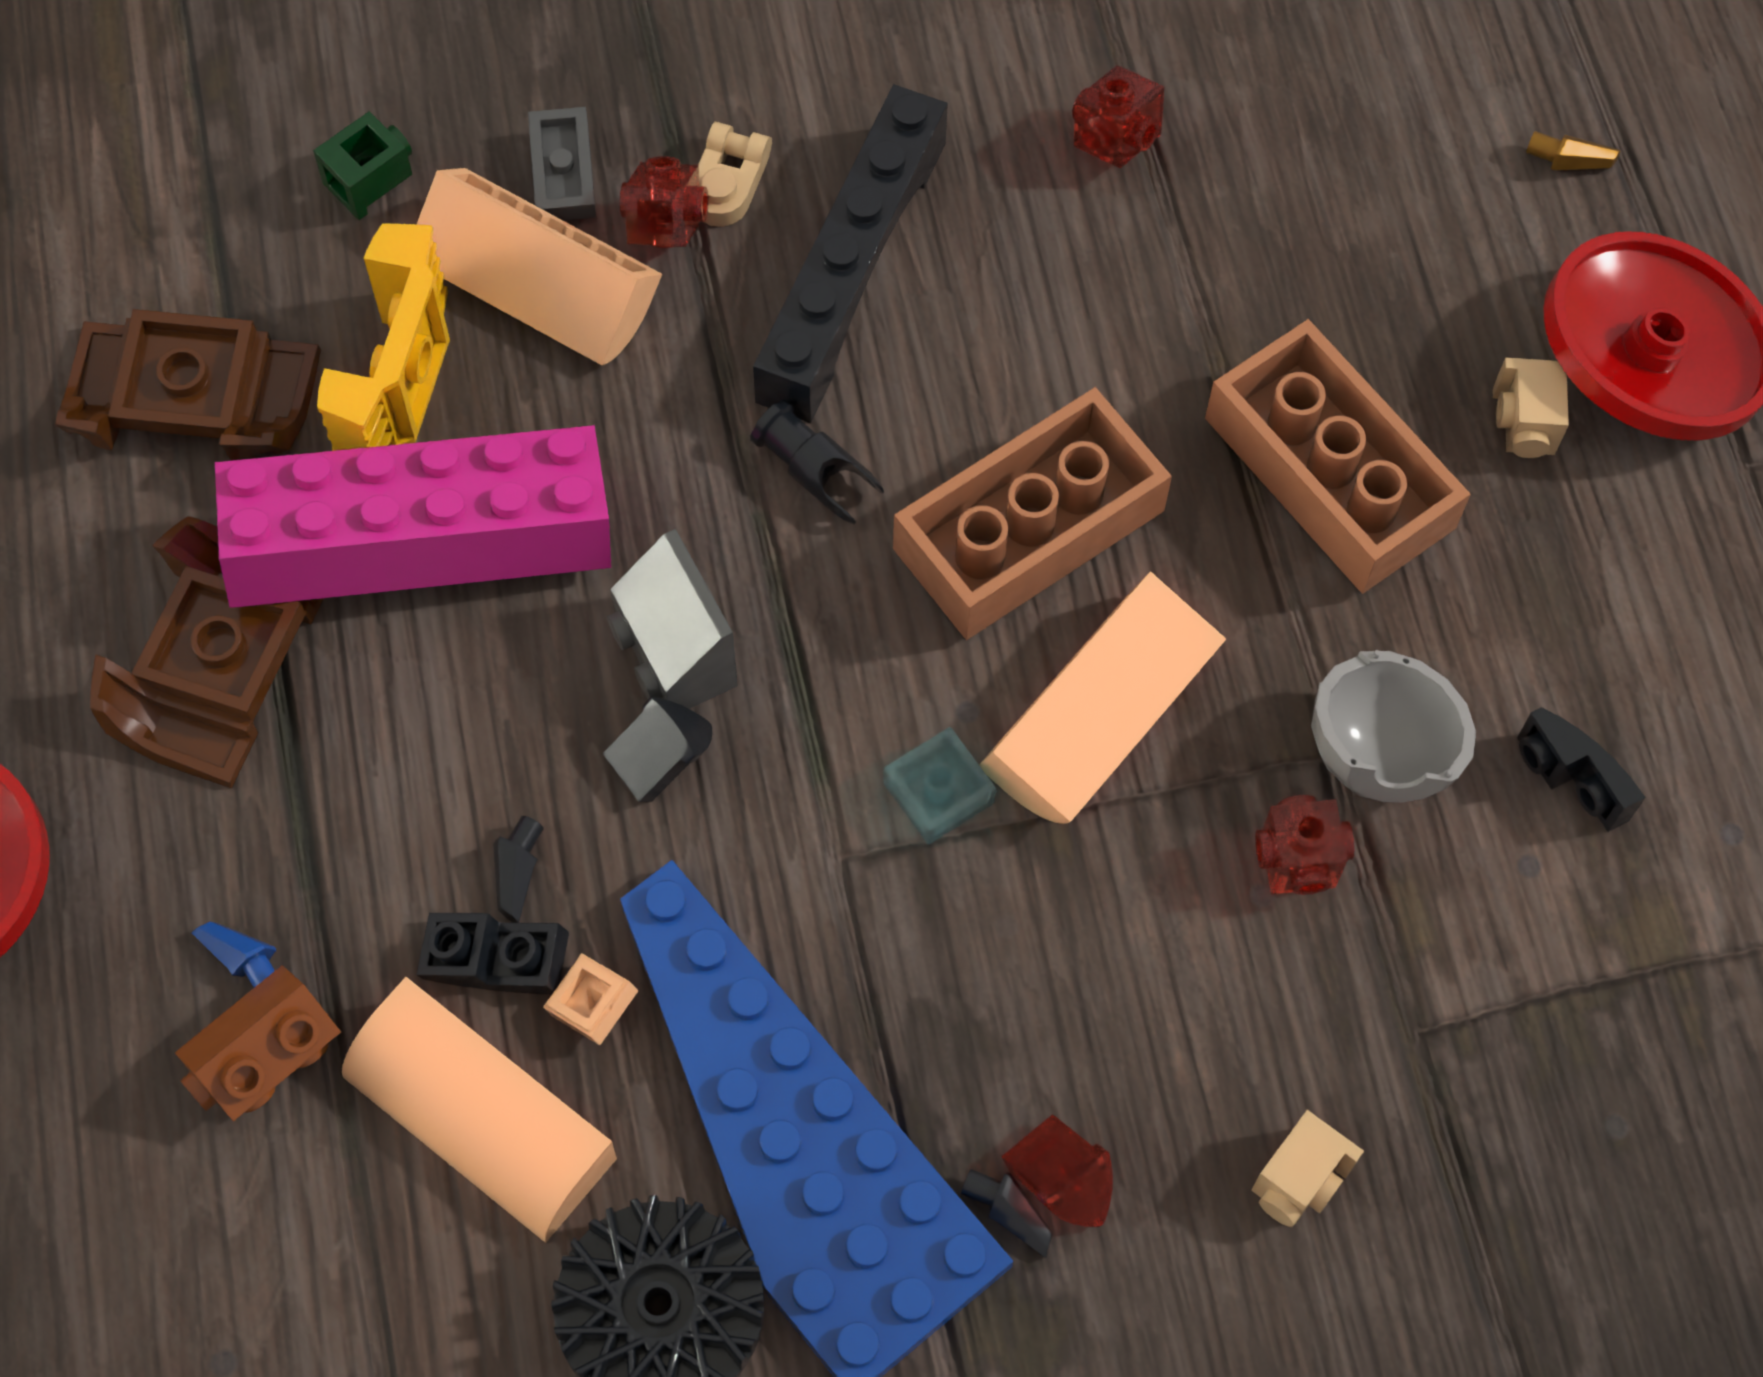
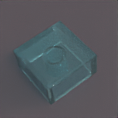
[883,727,996,845]

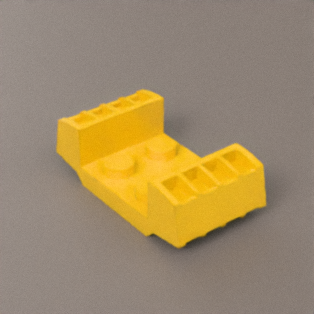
[317,223,450,451]

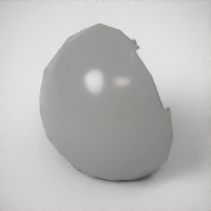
[1311,650,1476,802]

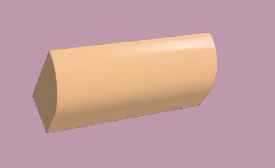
[416,168,662,365]
[977,571,1226,824]
[342,977,617,1243]

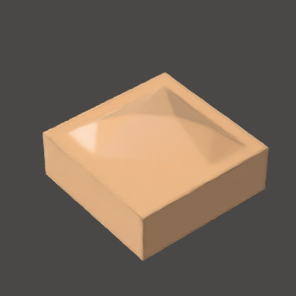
[543,953,638,1045]

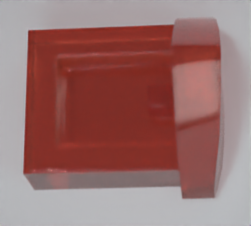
[1001,1114,1113,1227]

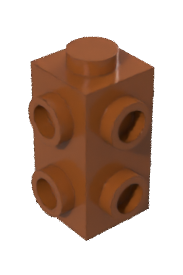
[175,965,341,1122]

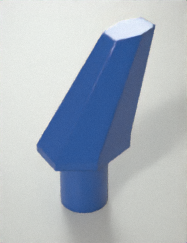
[192,921,276,988]

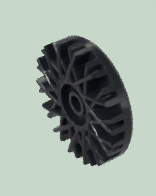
[551,1195,764,1377]

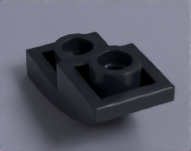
[1517,707,1646,832]
[416,913,569,994]

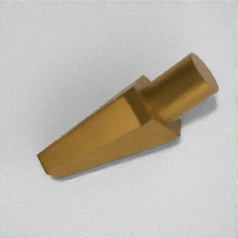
[1526,131,1621,171]

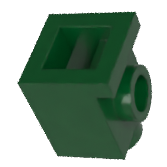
[313,111,413,220]

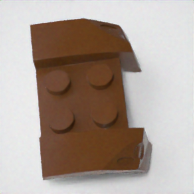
[55,309,321,461]
[90,516,324,788]

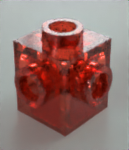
[1072,65,1165,168]
[620,156,709,248]
[1255,795,1354,895]

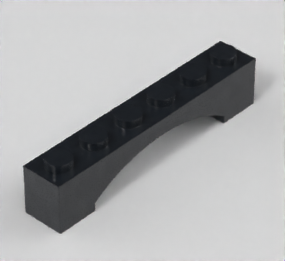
[753,84,948,423]

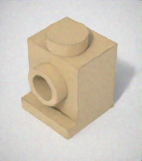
[1493,357,1569,458]
[1251,1110,1364,1227]

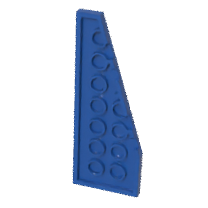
[620,860,1014,1377]

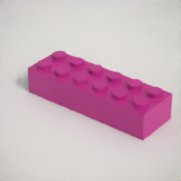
[215,425,611,608]

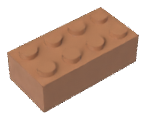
[1205,319,1471,594]
[893,387,1172,641]

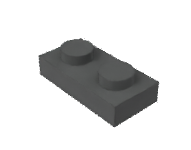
[528,107,596,221]

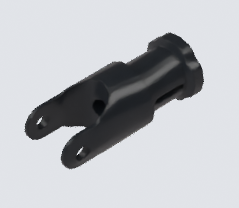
[750,399,884,524]

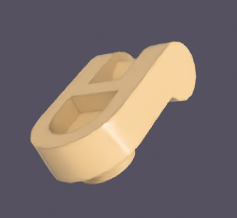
[690,121,772,227]

